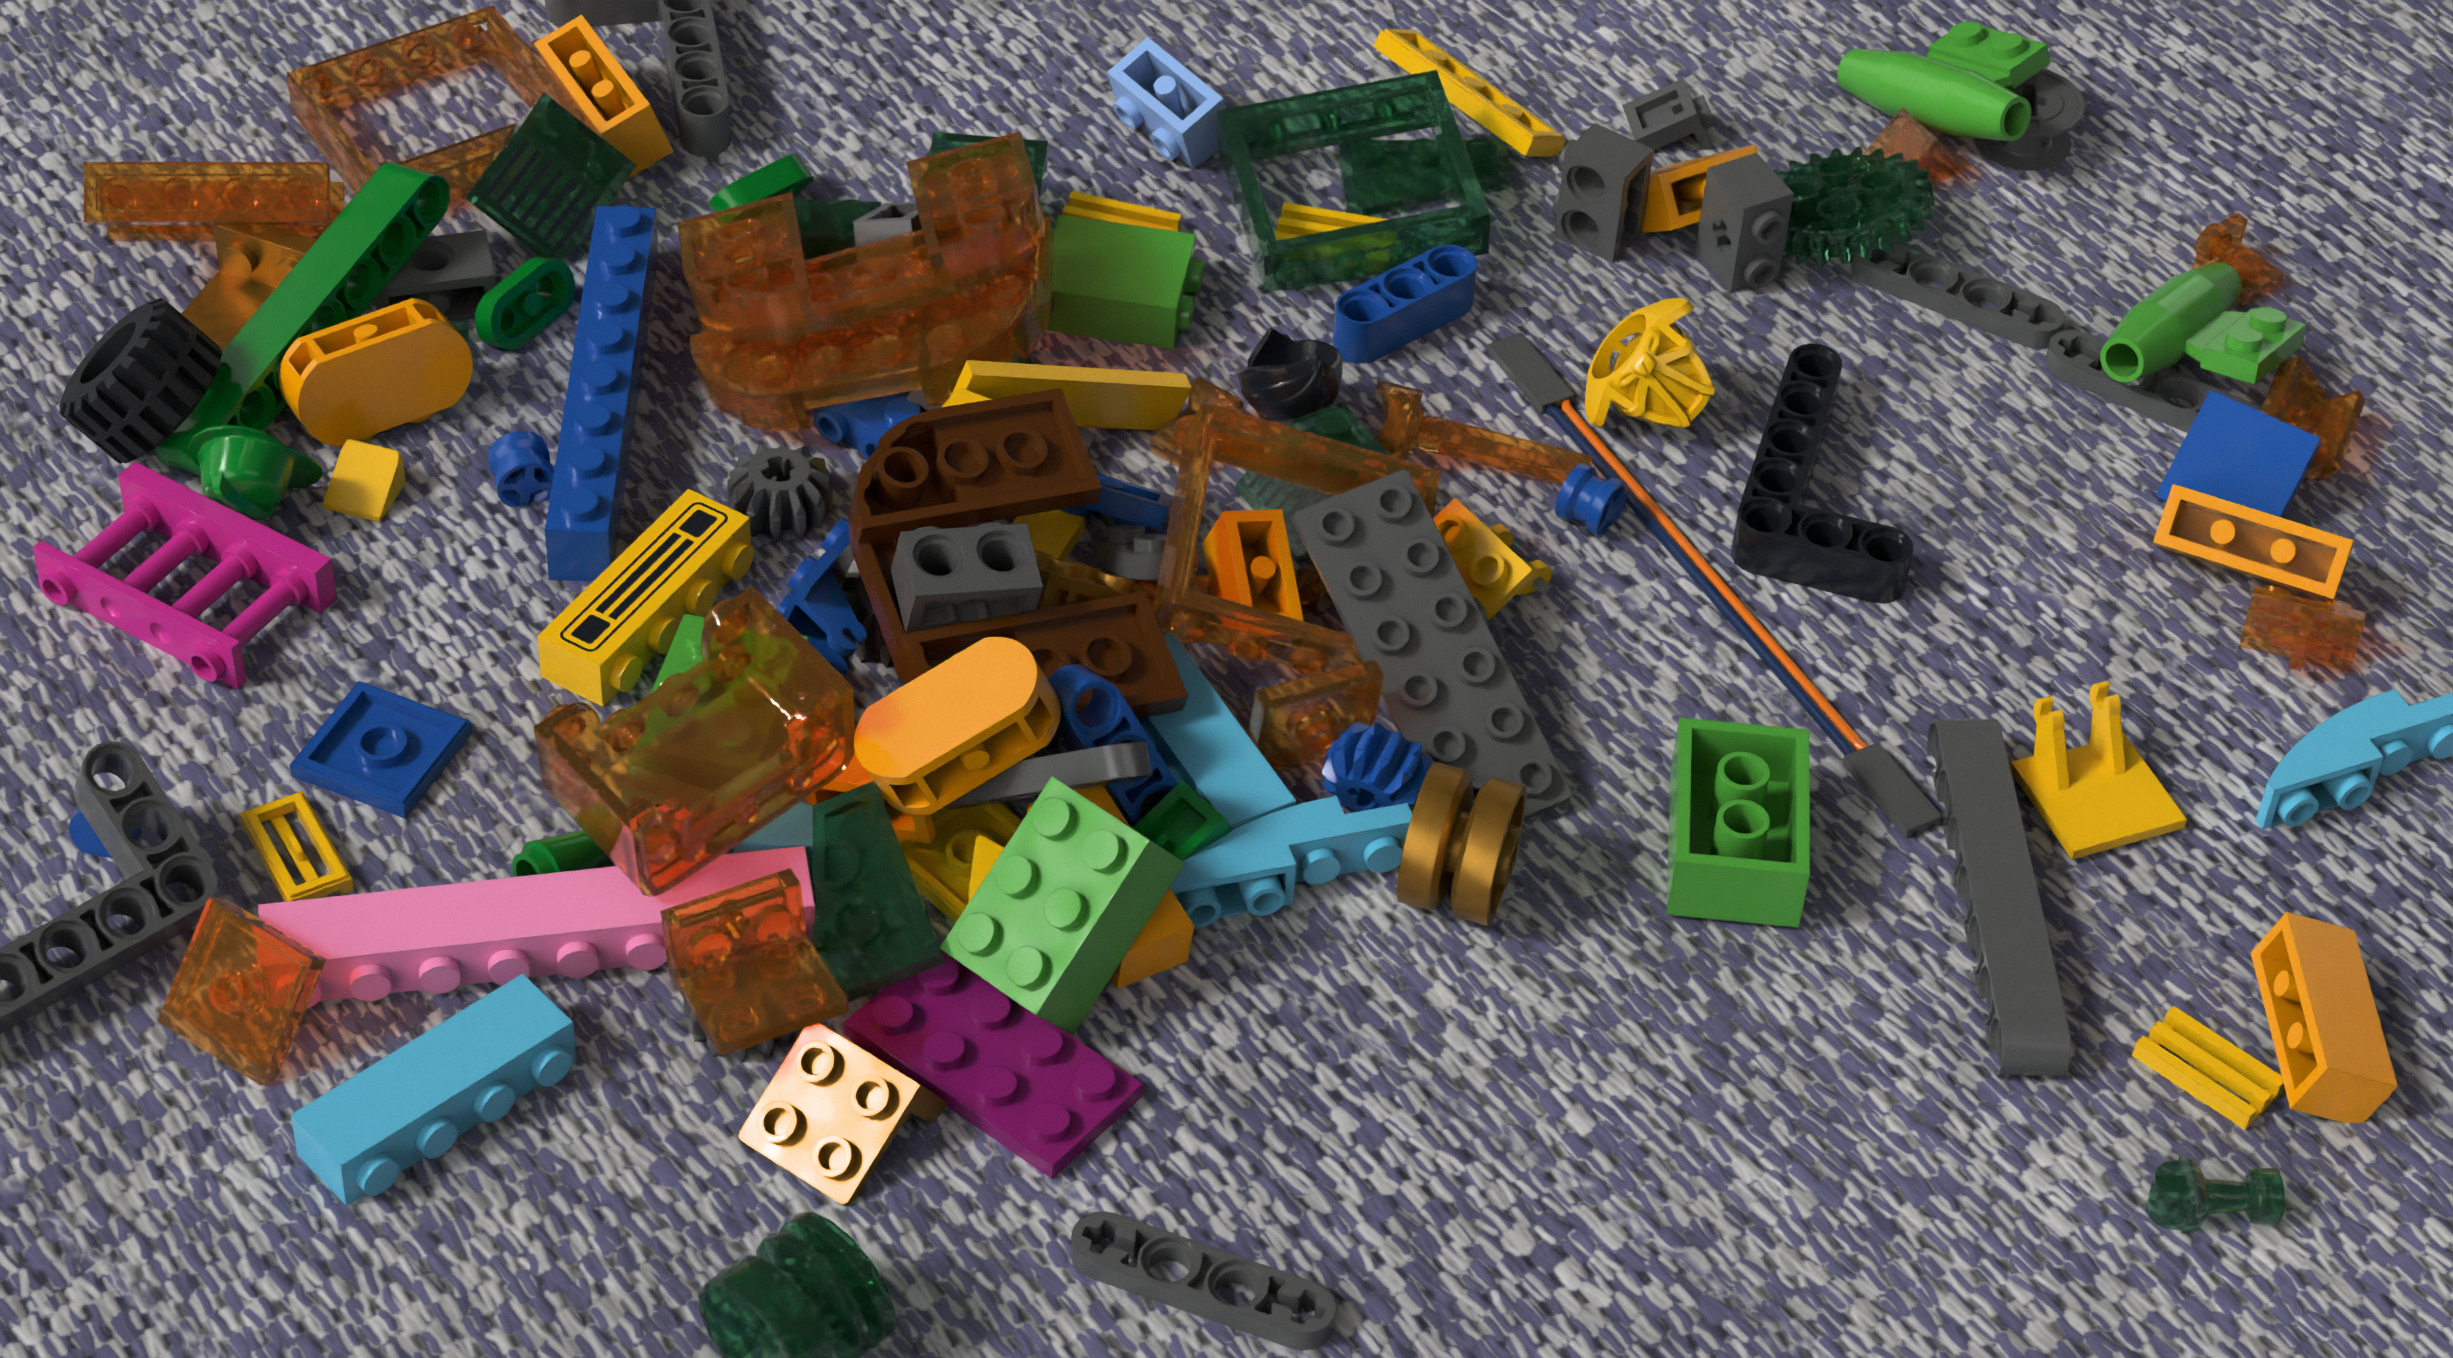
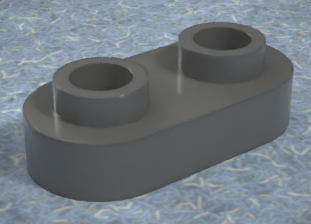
[1095,525,1184,580]

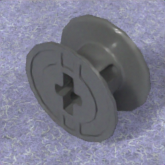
[1973,69,2086,171]

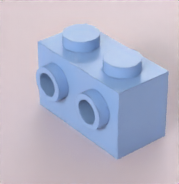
[1107,37,1234,168]

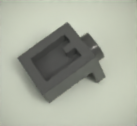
[1622,78,1716,150]

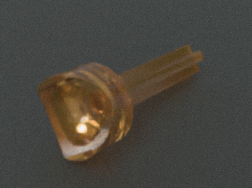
[1358,379,1593,485]

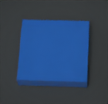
[2156,390,2322,518]
[290,681,473,819]

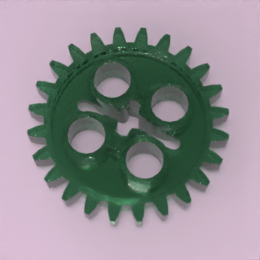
[1773,147,1935,266]

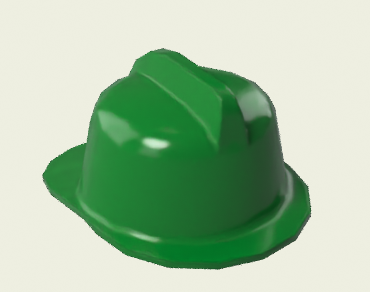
[188,425,323,521]

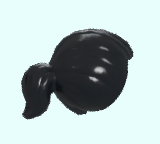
[1238,328,1342,425]

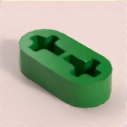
[709,153,814,229]

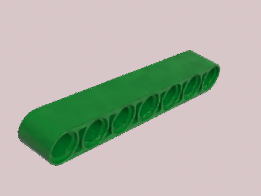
[155,162,450,476]

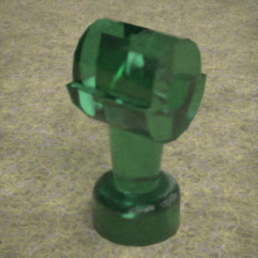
[2146,1156,2285,1234]

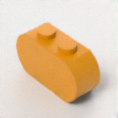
[278,298,473,447]
[854,637,1061,815]

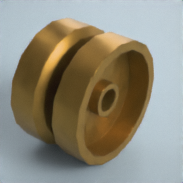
[1396,762,1527,926]

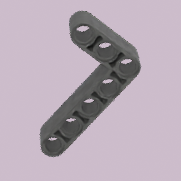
[545,0,731,157]
[0,741,218,1034]

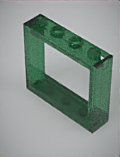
[1216,70,1490,292]

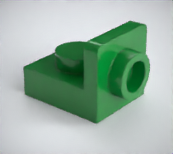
[1133,780,1232,861]

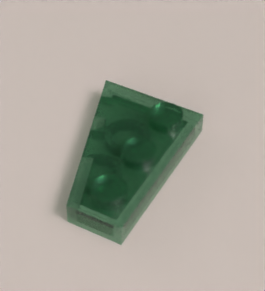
[1337,138,1511,216]
[812,781,946,1015]

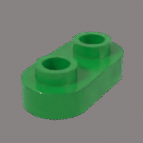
[475,257,575,350]

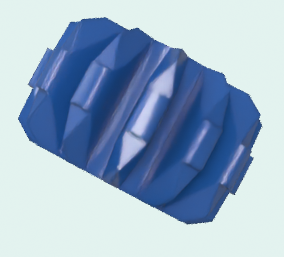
[1321,722,1434,813]

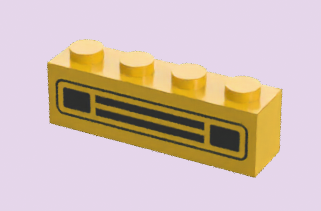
[537,489,754,707]

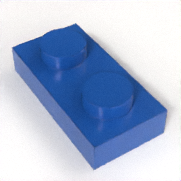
[1060,473,1173,534]

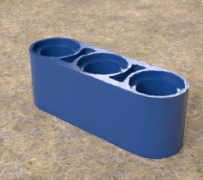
[1332,245,1478,364]
[1048,664,1178,828]

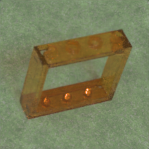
[287,6,587,203]
[1153,402,1441,692]

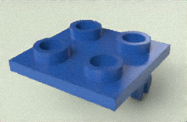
[770,517,867,688]

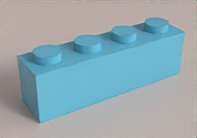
[1138,632,1296,830]
[291,973,577,1206]

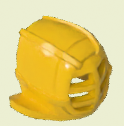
[1585,298,1715,429]

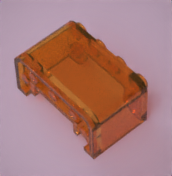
[533,586,855,897]

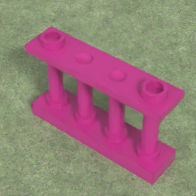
[33,461,337,689]

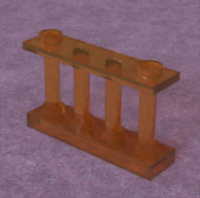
[84,162,345,240]

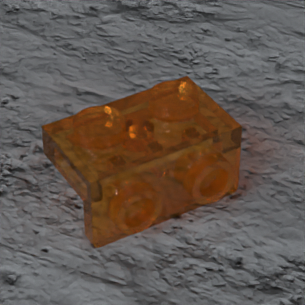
[2260,356,2366,482]

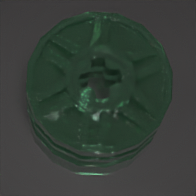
[699,1212,895,1358]

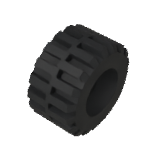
[59,298,222,464]

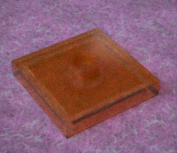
[1248,660,1385,774]
[157,897,327,1085]

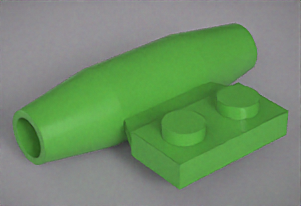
[1837,21,2051,141]
[2100,262,2306,385]

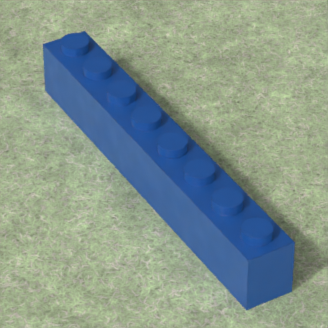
[545,205,658,582]

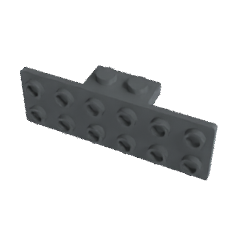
[1293,470,1572,821]

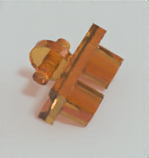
[2239,585,2366,672]

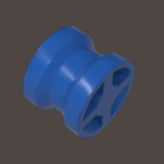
[487,431,554,507]
[1555,463,1628,537]

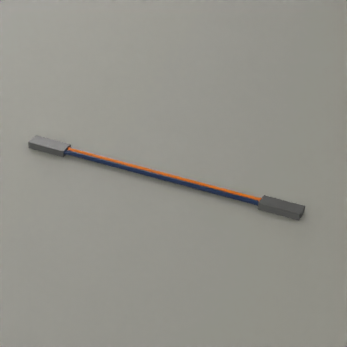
[1487,333,1943,839]

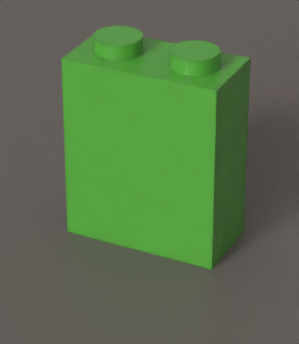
[1036,215,1205,349]

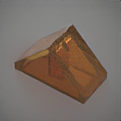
[1849,107,1972,204]

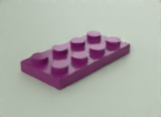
[844,944,1143,1179]

